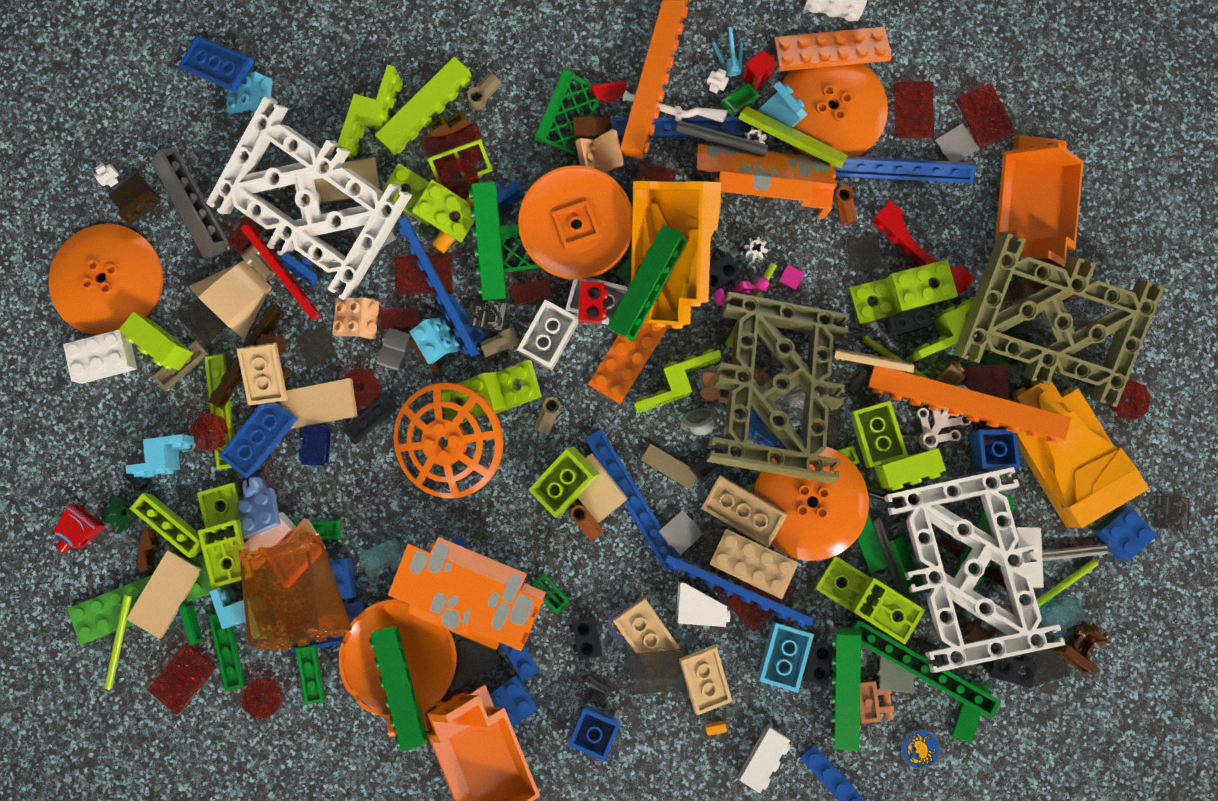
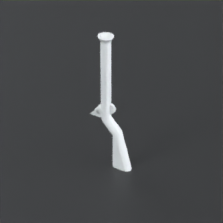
[623,90,728,123]

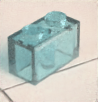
[358,538,404,577]
[1040,594,1087,638]

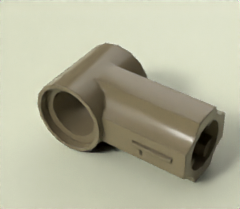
[467,73,501,110]
[240,244,276,281]
[480,328,520,358]
[534,397,561,436]

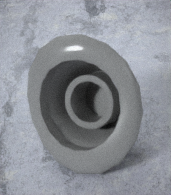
[681,408,718,436]

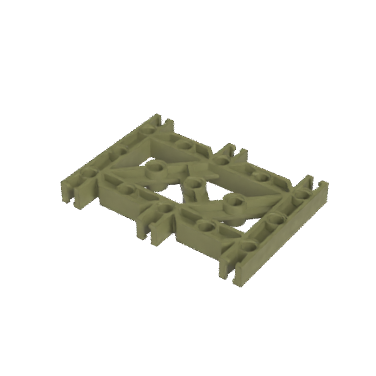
[954,232,1165,407]
[706,291,849,484]

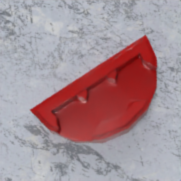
[589,80,626,103]

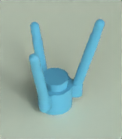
[712,26,743,76]

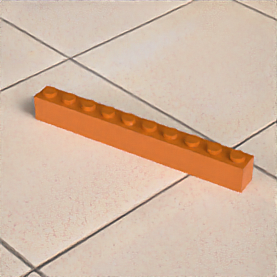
[621,0,691,159]
[868,365,1072,444]

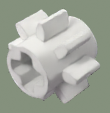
[706,68,729,94]
[744,127,767,144]
[94,163,119,187]
[744,237,768,261]

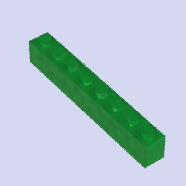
[849,619,1001,719]

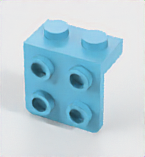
[227,72,272,114]
[757,81,807,138]
[409,317,463,364]

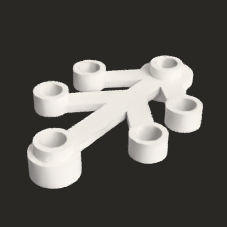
[916,385,971,450]

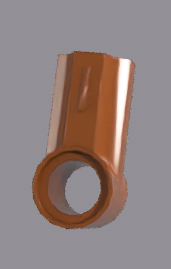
[833,185,858,225]
[570,504,604,541]

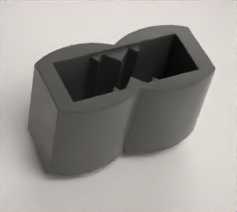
[375,328,413,373]

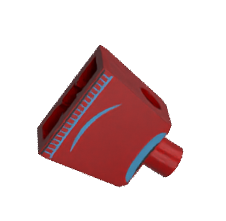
[54,504,105,553]

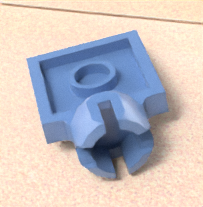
[237,477,281,539]

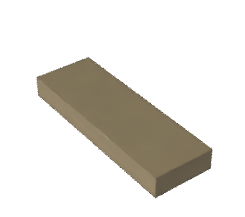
[152,340,210,391]
[641,444,697,490]

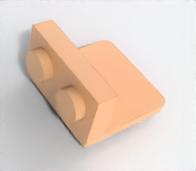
[575,129,624,174]
[332,297,380,339]

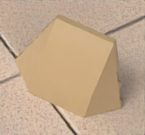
[189,260,272,340]

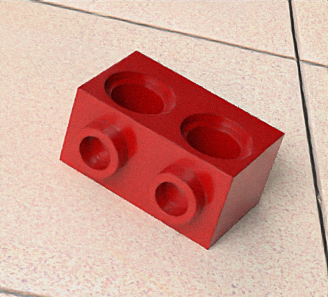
[742,50,776,90]
[578,281,608,324]

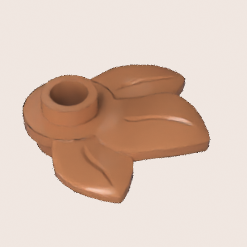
[700,372,732,403]

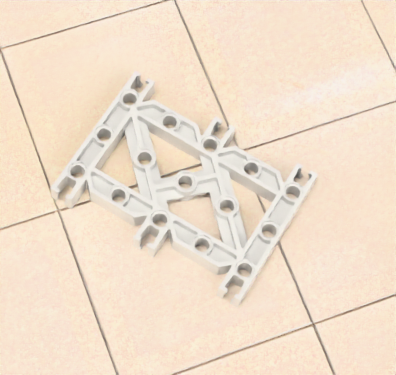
[206,97,412,300]
[884,467,1065,673]

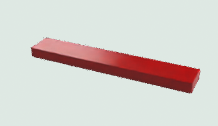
[241,224,321,320]

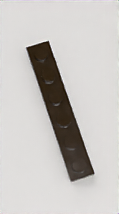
[208,304,284,410]

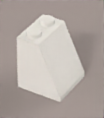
[676,581,730,627]

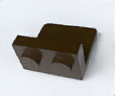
[109,174,161,224]

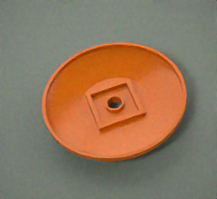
[782,64,888,157]
[518,165,633,280]
[48,224,163,335]
[753,446,869,561]

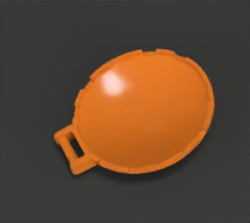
[339,599,457,737]

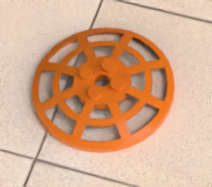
[393,382,503,498]

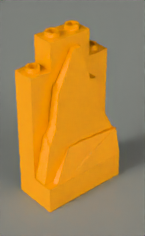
[631,181,721,329]
[1006,381,1149,528]

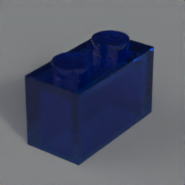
[299,426,331,466]

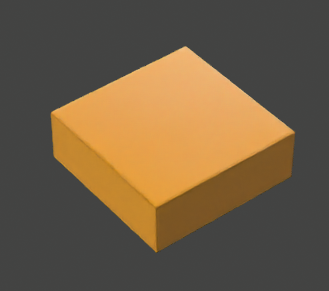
[705,721,727,735]

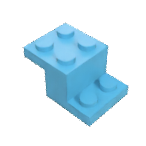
[126,434,197,478]
[210,586,271,640]

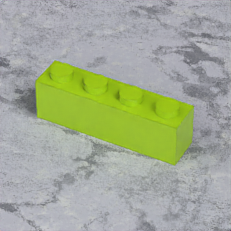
[130,493,202,558]

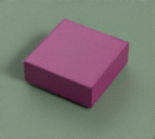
[778,265,805,291]

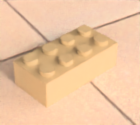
[709,529,799,599]

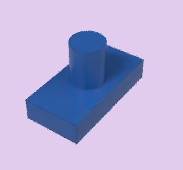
[496,179,524,212]
[281,253,318,287]

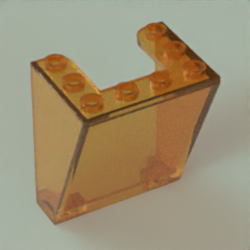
[239,532,352,650]

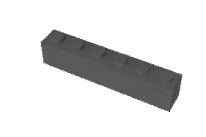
[151,147,229,258]

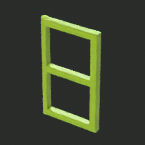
[427,139,493,188]

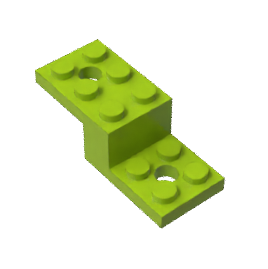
[337,64,403,161]
[381,163,475,243]
[848,260,958,325]
[908,294,991,363]
[634,349,722,414]
[441,360,542,424]
[197,482,253,588]
[814,556,925,644]

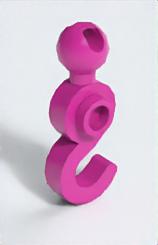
[713,277,770,306]

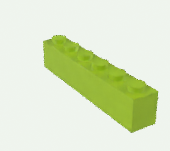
[375,57,473,156]

